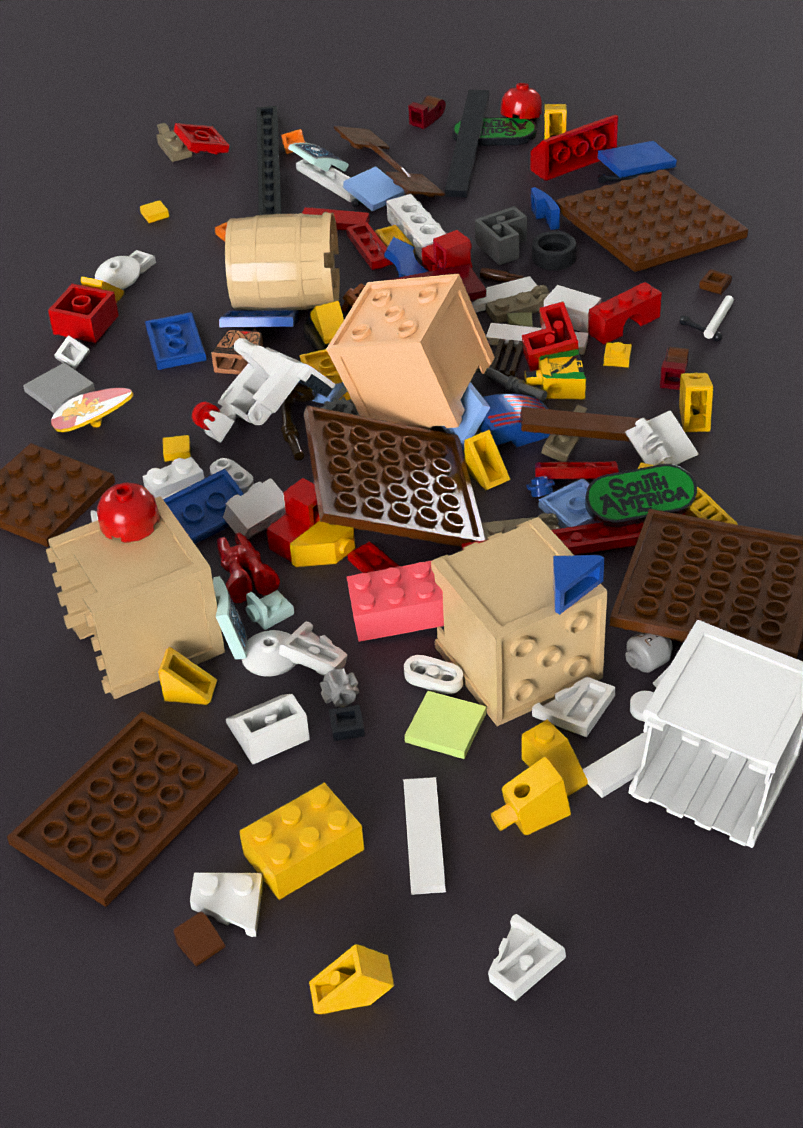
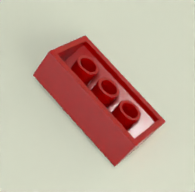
[530,114,618,181]

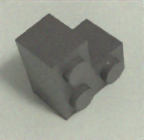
[475,206,527,265]

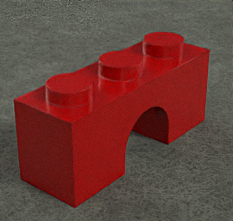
[588,282,662,345]

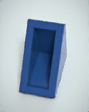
[553,555,604,615]

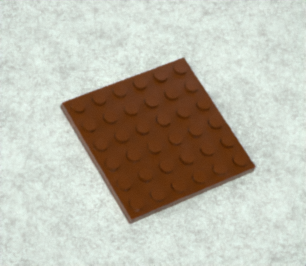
[555,170,749,272]
[304,405,486,547]
[610,509,803,659]

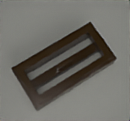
[490,339,523,377]

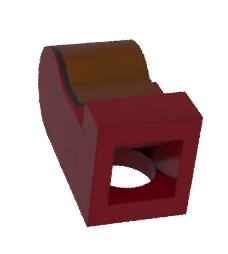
[408,95,446,129]
[660,347,689,390]

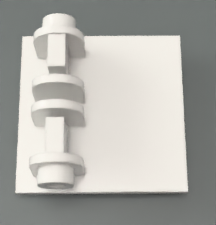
[625,410,698,466]

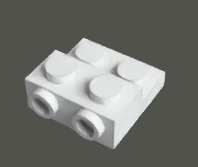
[142,457,204,499]

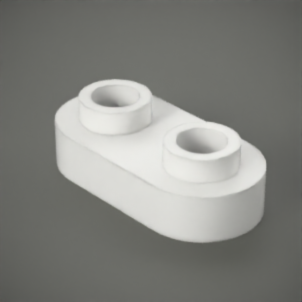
[210,458,254,494]
[404,655,463,694]

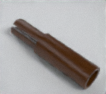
[480,267,524,282]

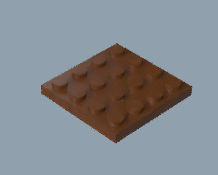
[0,443,115,547]

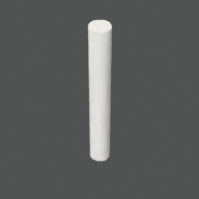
[704,295,734,339]

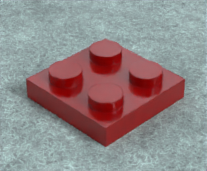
[173,123,230,154]

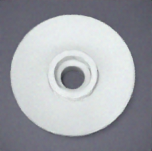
[95,256,141,290]
[241,630,296,676]

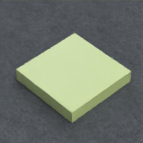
[404,691,486,759]

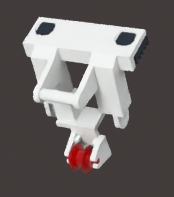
[192,338,336,443]

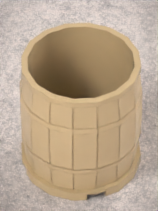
[225,212,340,311]

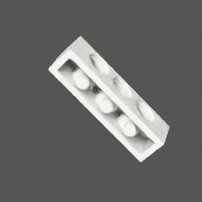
[386,194,446,260]

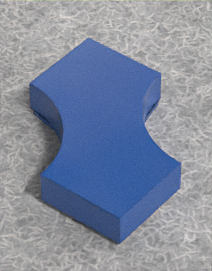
[384,237,428,277]

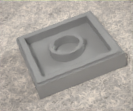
[23,363,95,413]

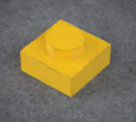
[603,342,632,368]

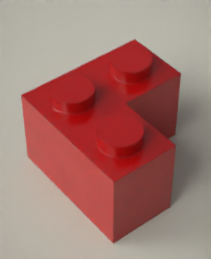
[422,230,472,272]
[522,301,579,370]
[267,478,320,562]

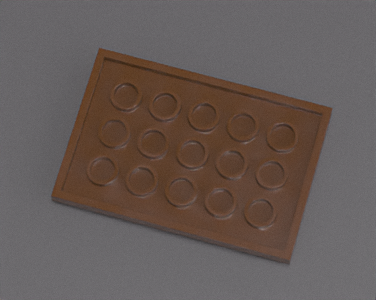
[7,711,239,907]

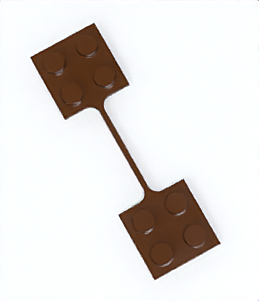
[334,126,445,197]

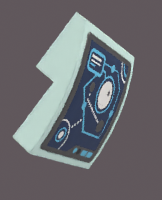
[288,143,349,172]
[213,576,248,660]

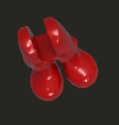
[217,533,280,603]

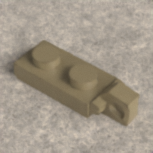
[156,123,192,162]
[541,405,587,462]

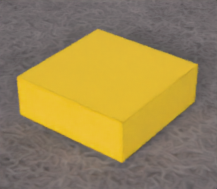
[140,200,169,223]
[163,435,191,462]

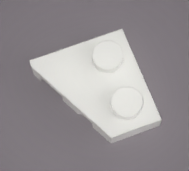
[279,621,348,676]
[532,677,615,737]

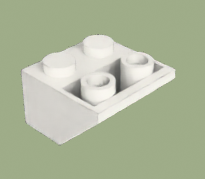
[226,694,310,765]

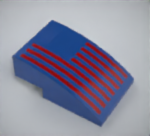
[479,394,550,447]

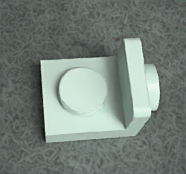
[246,590,294,630]

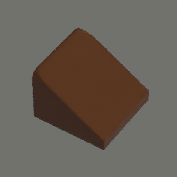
[174,911,225,967]

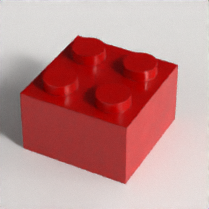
[48,284,119,343]

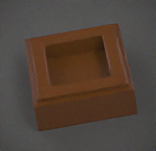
[699,269,732,295]

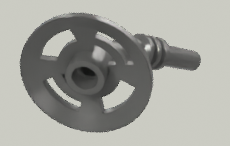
[476,338,547,401]

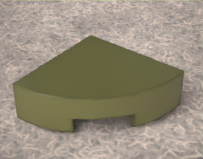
[507,312,533,327]

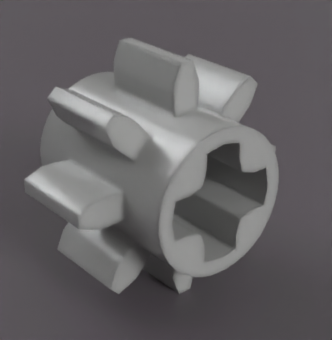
[320,669,359,707]

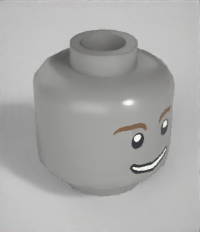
[625,632,673,673]

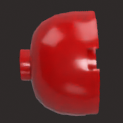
[500,83,542,119]
[97,482,160,543]

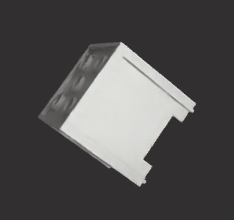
[628,620,803,848]

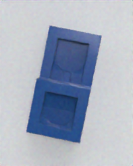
[531,187,560,230]

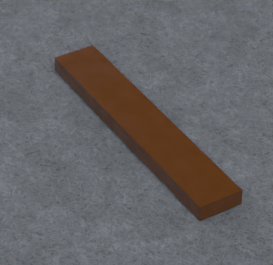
[520,407,679,442]

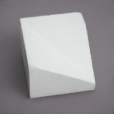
[54,335,90,369]

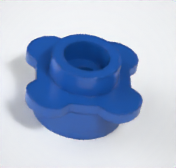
[526,476,555,497]

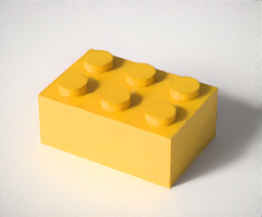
[239,782,364,900]

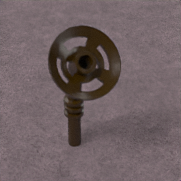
[266,379,315,461]

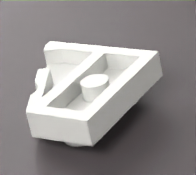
[190,873,263,937]
[488,914,566,1001]

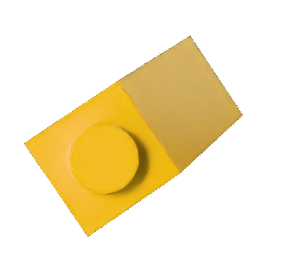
[290,521,355,567]
[522,719,588,797]
[309,944,394,1014]

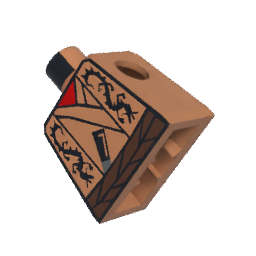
[211,327,263,375]

